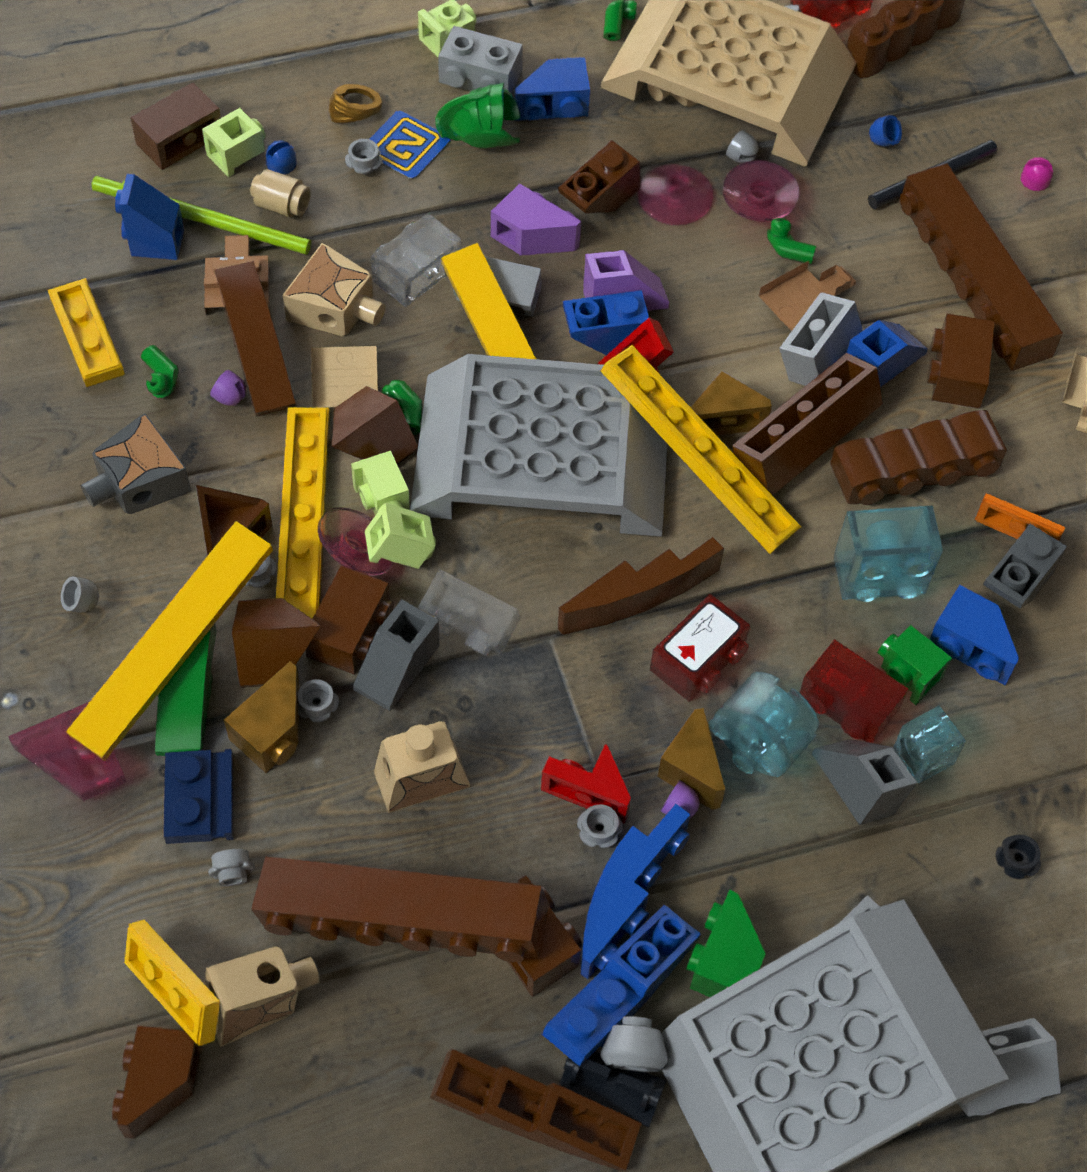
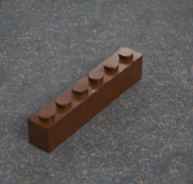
[900,163,1063,371]
[251,856,549,962]

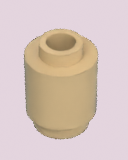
[250,169,311,217]

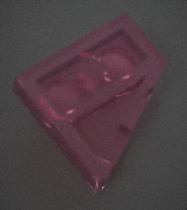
[8,701,127,801]

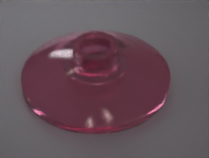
[723,161,799,222]
[638,164,713,225]
[317,507,394,576]

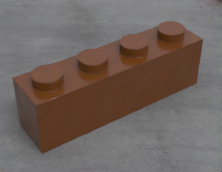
[732,353,883,495]

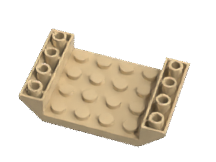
[600,0,856,167]

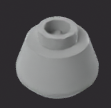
[600,1016,668,1072]

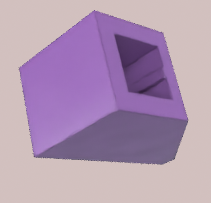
[491,184,581,255]
[583,250,669,311]

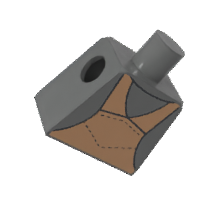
[80,413,191,514]

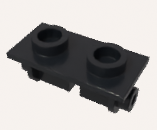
[559,1052,666,1128]

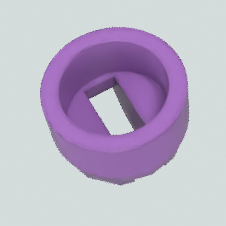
[210,369,246,406]
[661,780,700,818]

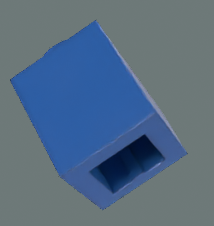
[515,57,590,121]
[115,174,184,260]
[563,290,649,355]
[847,320,928,387]
[929,585,1019,685]

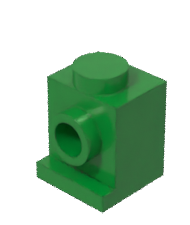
[877,625,952,705]

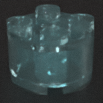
[708,672,819,777]

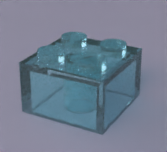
[833,505,943,602]

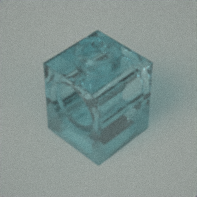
[893,705,966,784]

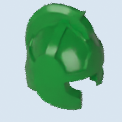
[435,83,520,149]

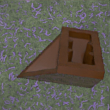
[332,386,418,465]
[196,485,273,556]
[232,598,321,688]

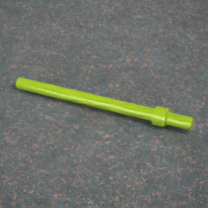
[91,176,311,255]

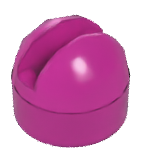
[1020,157,1053,191]

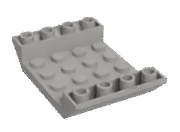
[410,354,667,537]
[661,899,1010,1172]

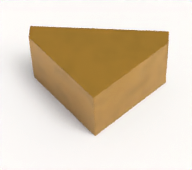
[691,371,772,435]
[657,708,725,809]

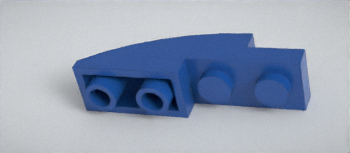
[580,804,691,980]
[542,904,701,1067]

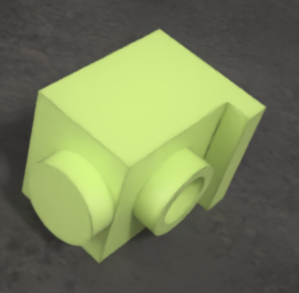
[418,0,476,57]
[202,108,266,177]
[351,451,410,516]
[365,503,436,569]

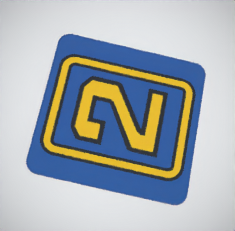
[369,111,450,178]

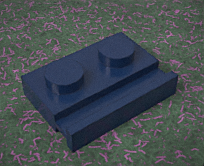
[164,749,233,844]

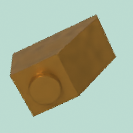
[224,661,300,773]

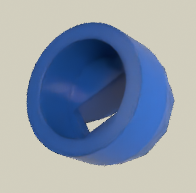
[869,115,902,147]
[266,140,297,174]

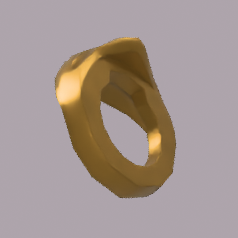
[329,84,382,123]

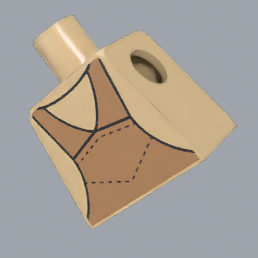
[283,243,385,336]
[374,721,470,813]
[205,946,319,1047]

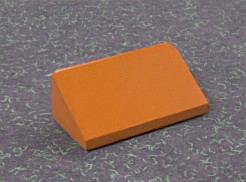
[975,493,1065,541]

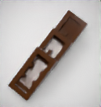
[215,261,296,416]
[557,537,724,634]
[430,1049,641,1172]

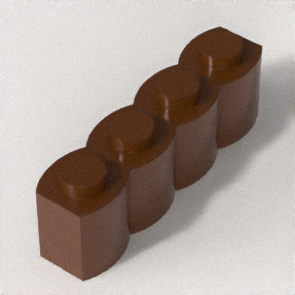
[846,0,965,79]
[830,410,1007,505]

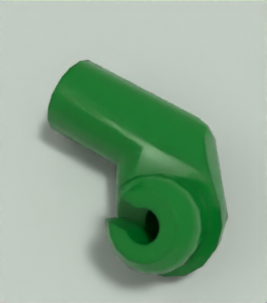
[603,0,637,41]
[767,218,816,265]
[141,345,179,398]
[381,380,423,435]

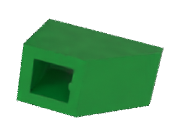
[686,890,766,997]

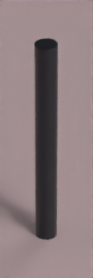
[868,140,997,209]

